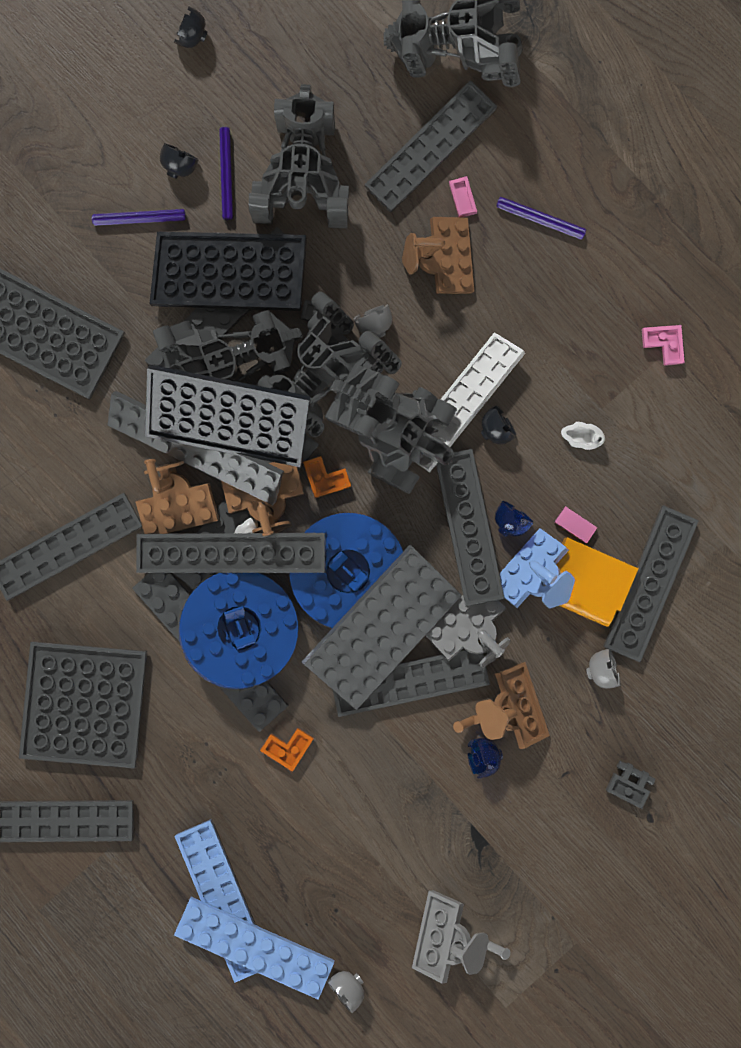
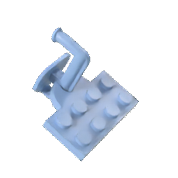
[499,528,575,608]

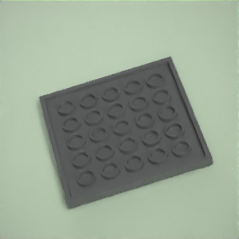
[19,642,147,768]

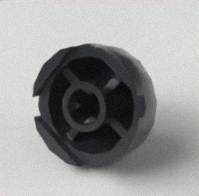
[174,6,208,48]
[160,143,199,179]
[481,405,517,445]

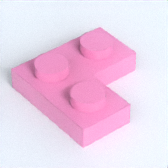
[642,325,685,365]

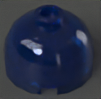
[495,500,533,537]
[467,738,503,779]

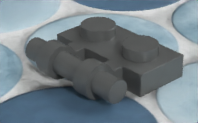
[606,761,655,809]

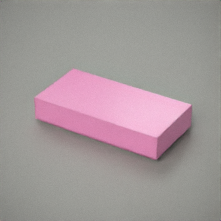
[449,176,477,218]
[554,506,597,544]

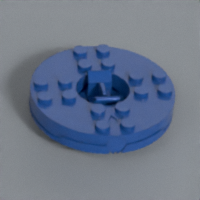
[290,513,403,628]
[179,573,298,689]

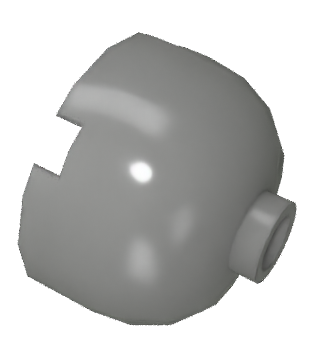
[353,304,392,338]
[586,649,621,689]
[327,971,364,1013]

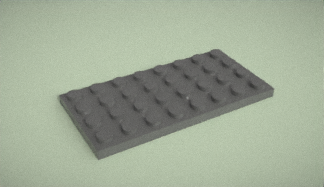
[0,269,125,400]
[302,545,462,710]

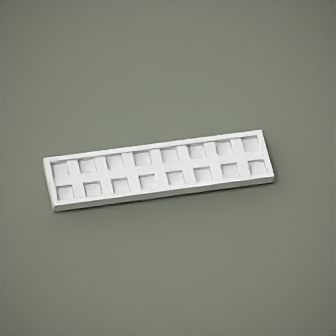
[417,332,525,472]

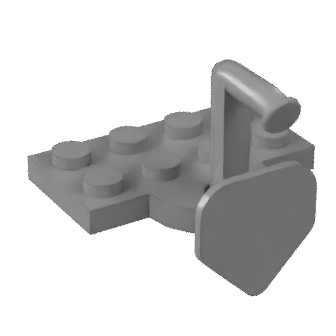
[425,595,511,668]
[412,890,511,984]

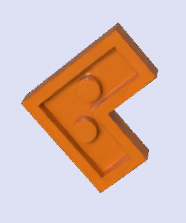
[303,456,351,499]
[260,728,314,772]

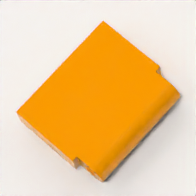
[556,537,638,627]

